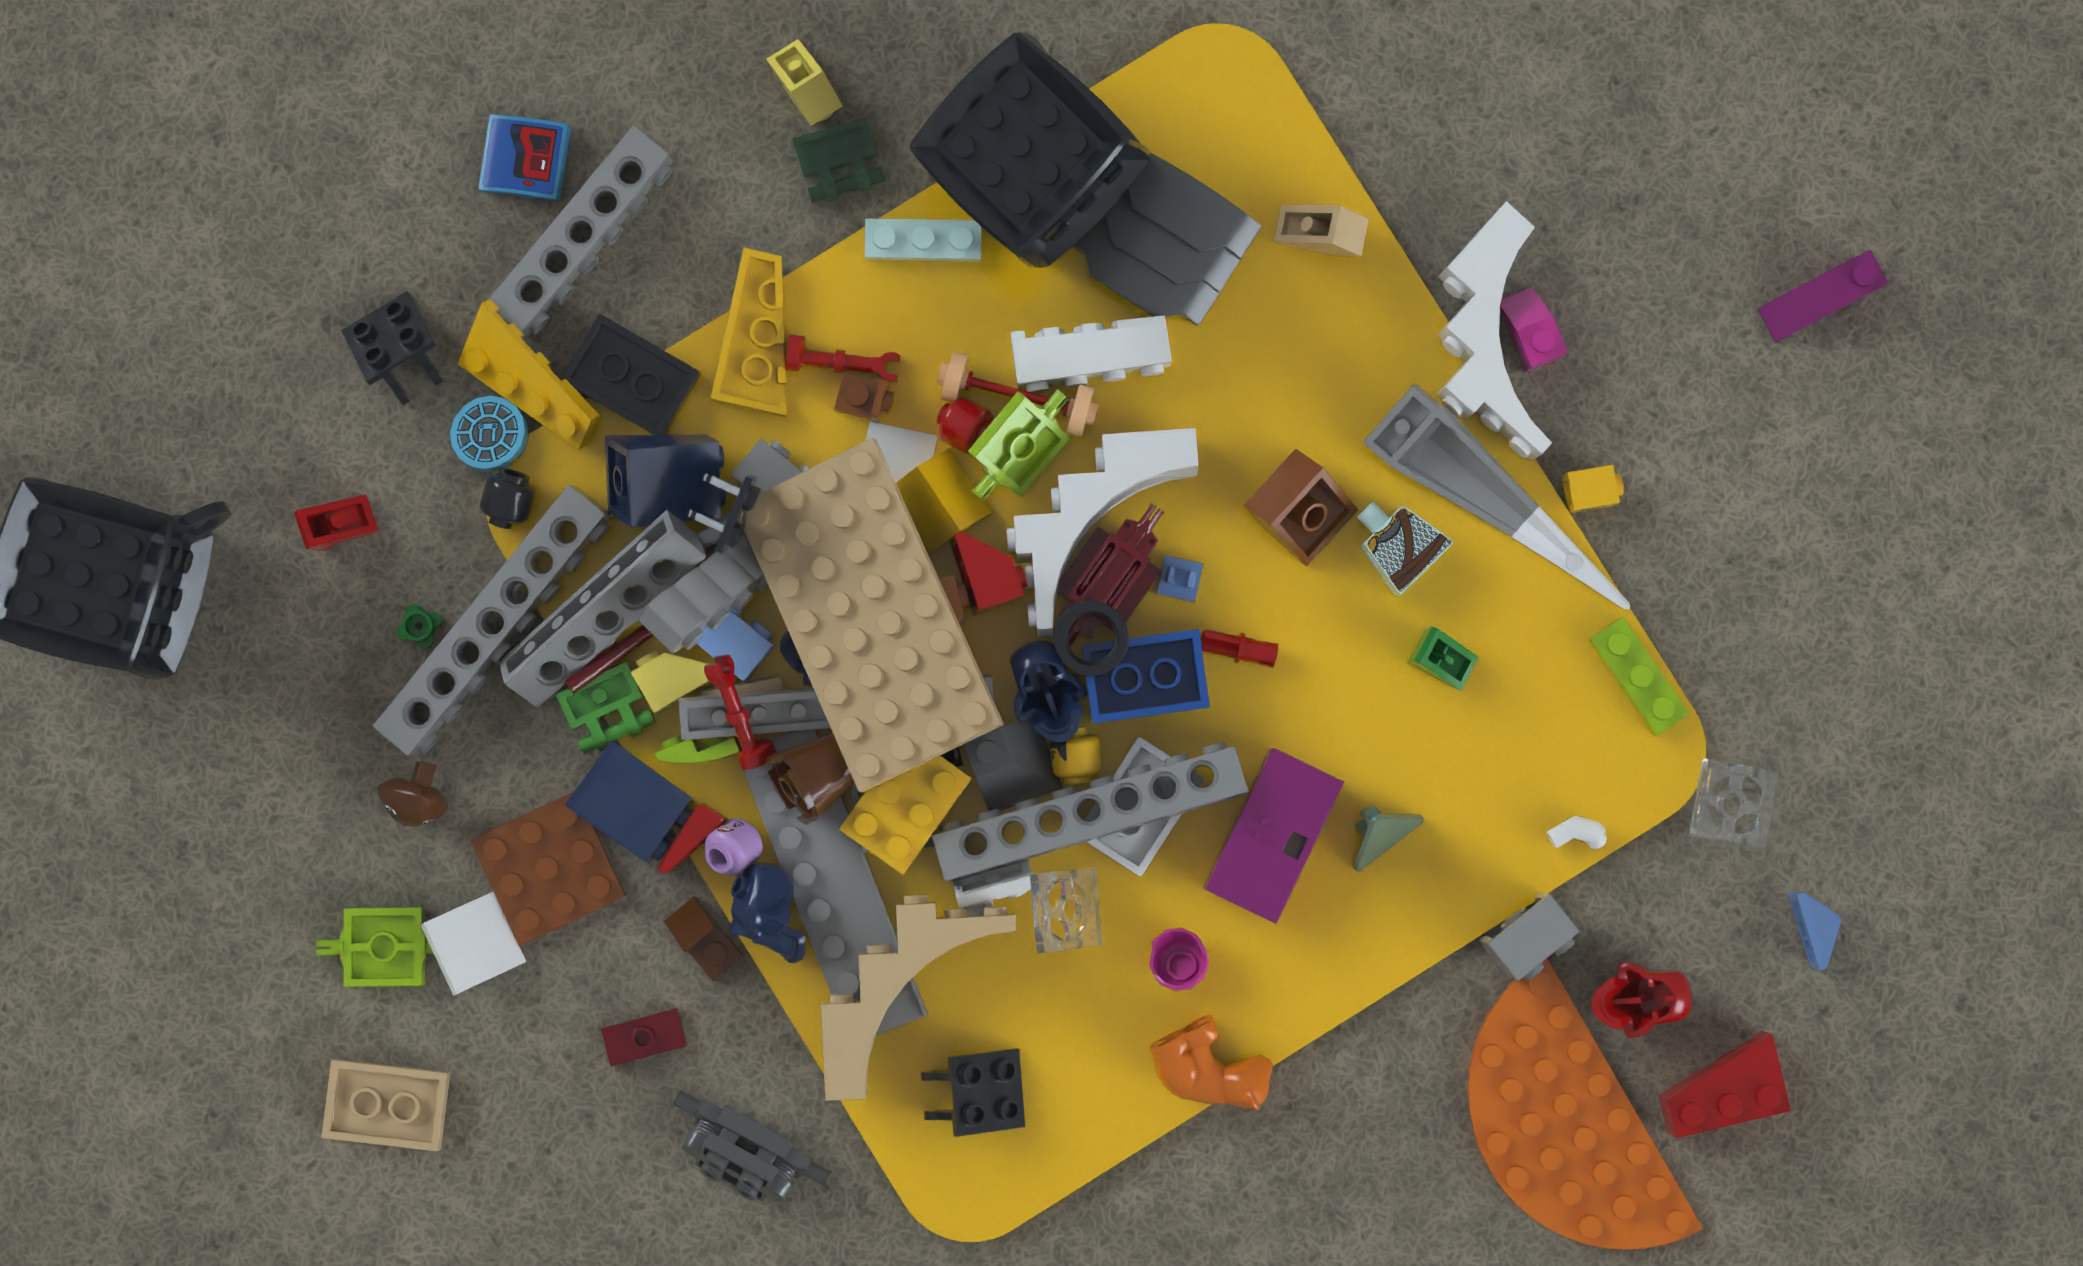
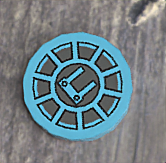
[450,395,529,473]

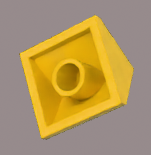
[896,448,993,556]

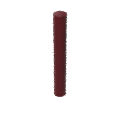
[564,625,654,694]

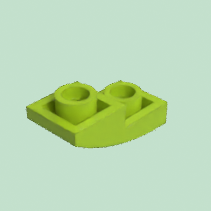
[655,735,742,763]

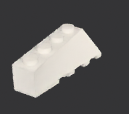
[1011,315,1172,393]

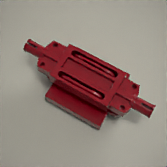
[1052,503,1165,648]

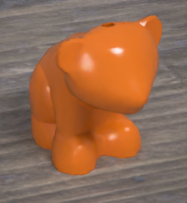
[1150,1015,1273,1111]

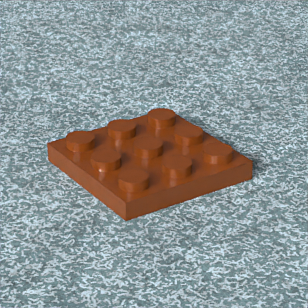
[470,792,626,946]

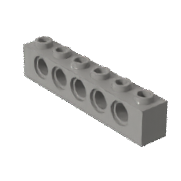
[488,125,673,338]
[499,510,706,708]

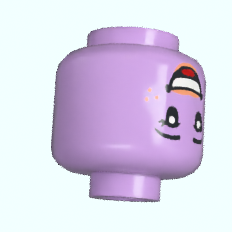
[704,818,763,876]

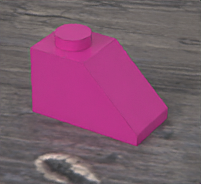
[1500,287,1568,372]

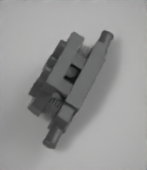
[673,1090,832,1202]

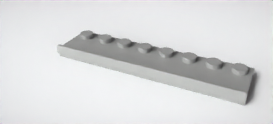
[737,729,928,1035]

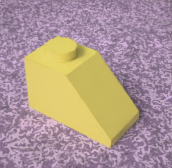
[766,39,843,127]
[631,651,711,714]

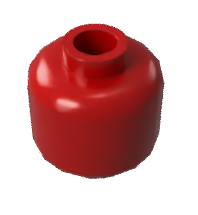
[937,397,994,454]

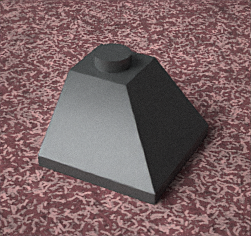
[964,720,1063,811]

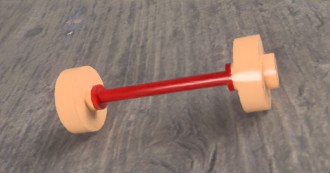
[937,351,1099,437]

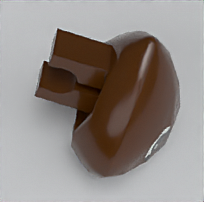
[377,761,448,827]

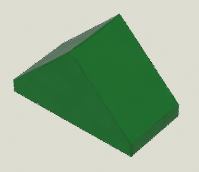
[1407,626,1479,691]

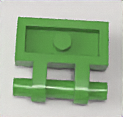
[556,662,656,755]

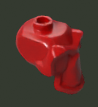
[1591,962,1692,1038]

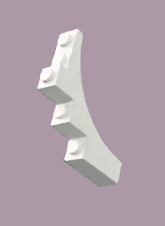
[1436,201,1552,461]
[1007,428,1199,638]

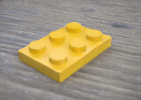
[839,756,972,875]

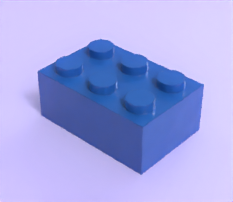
[1081,629,1210,724]

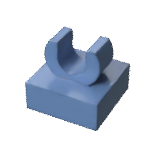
[1157,555,1203,602]

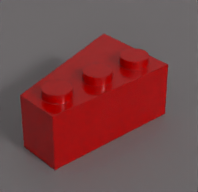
[1658,1031,1791,1138]

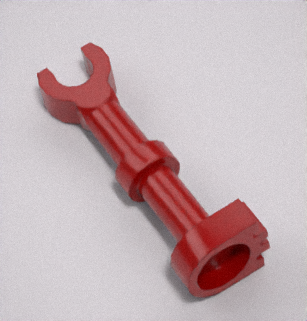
[785,334,900,383]
[704,654,776,770]

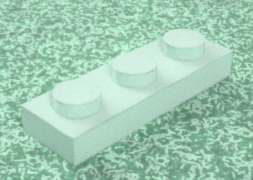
[865,219,981,261]

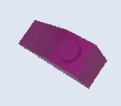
[1757,249,1889,342]

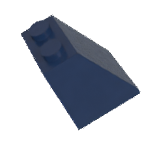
[605,434,726,528]
[565,740,694,864]

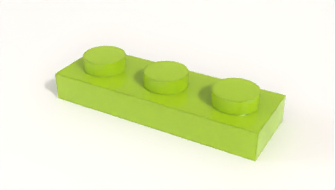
[1588,617,1690,736]

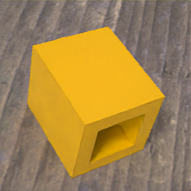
[1561,465,1624,513]

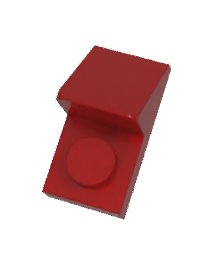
[294,494,378,551]

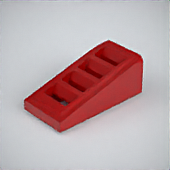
[657,803,728,874]

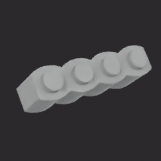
[639,531,769,653]

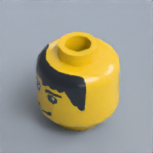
[1050,727,1103,784]

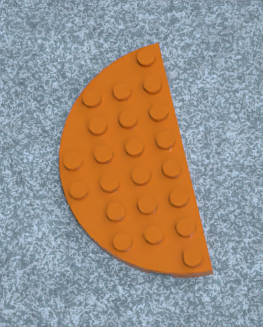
[1467,958,1703,1250]

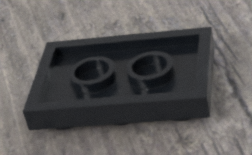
[560,313,701,435]

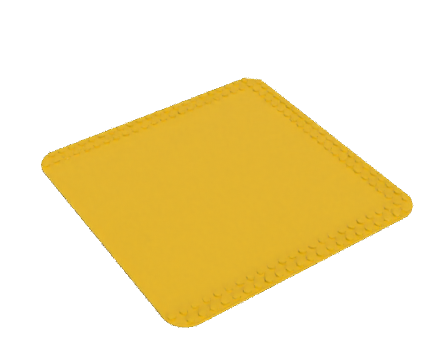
[486,23,1706,1242]

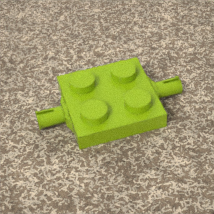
[968,389,1071,501]
[316,907,434,987]

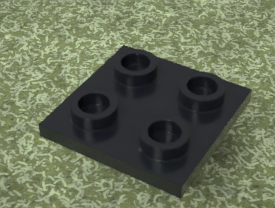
[341,291,444,406]
[685,472,761,554]
[921,1048,1025,1137]

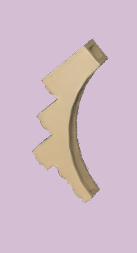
[821,895,1016,1101]

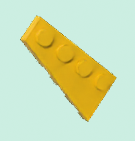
[710,247,787,417]
[457,299,599,450]

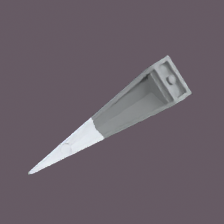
[1363,383,1630,610]

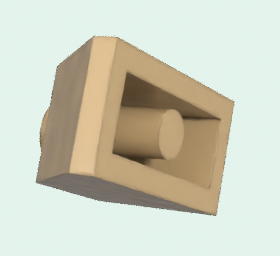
[1274,205,1369,256]

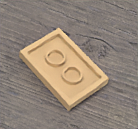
[321,1058,451,1152]

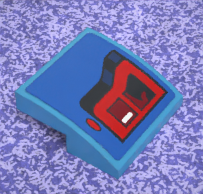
[478,114,571,201]

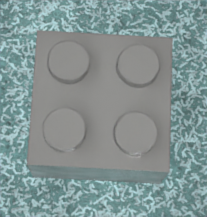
[1478,892,1580,981]

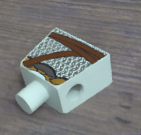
[1357,501,1454,597]

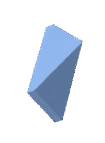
[1788,891,1841,970]

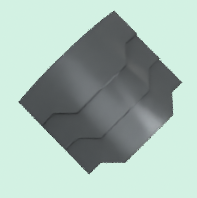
[1072,153,1261,326]

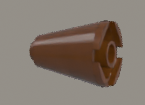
[766,734,854,825]

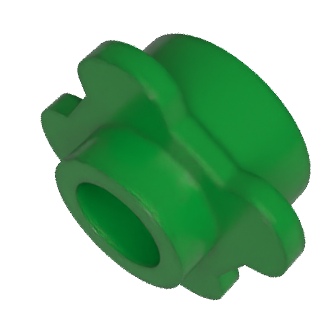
[397,604,442,648]

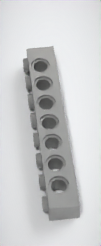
[373,484,612,756]
[932,742,1248,882]

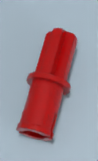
[1200,629,1279,668]

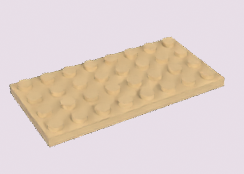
[740,437,1004,792]

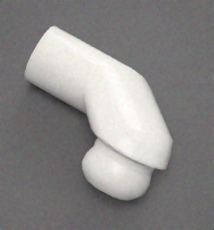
[1546,816,1607,849]

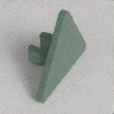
[1353,805,1424,872]

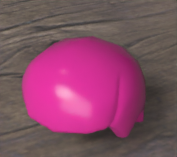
[1149,928,1209,991]

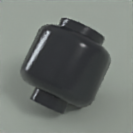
[480,468,536,529]

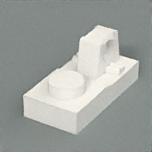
[953,859,1036,916]

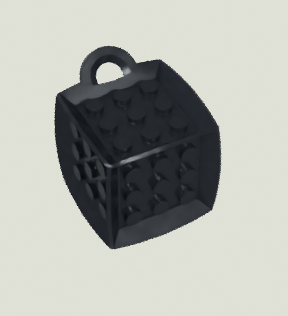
[910,32,1150,268]
[0,477,231,680]

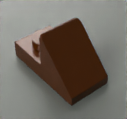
[664,896,744,981]

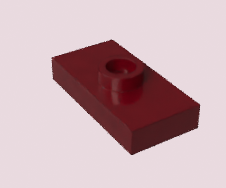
[601,1008,687,1067]

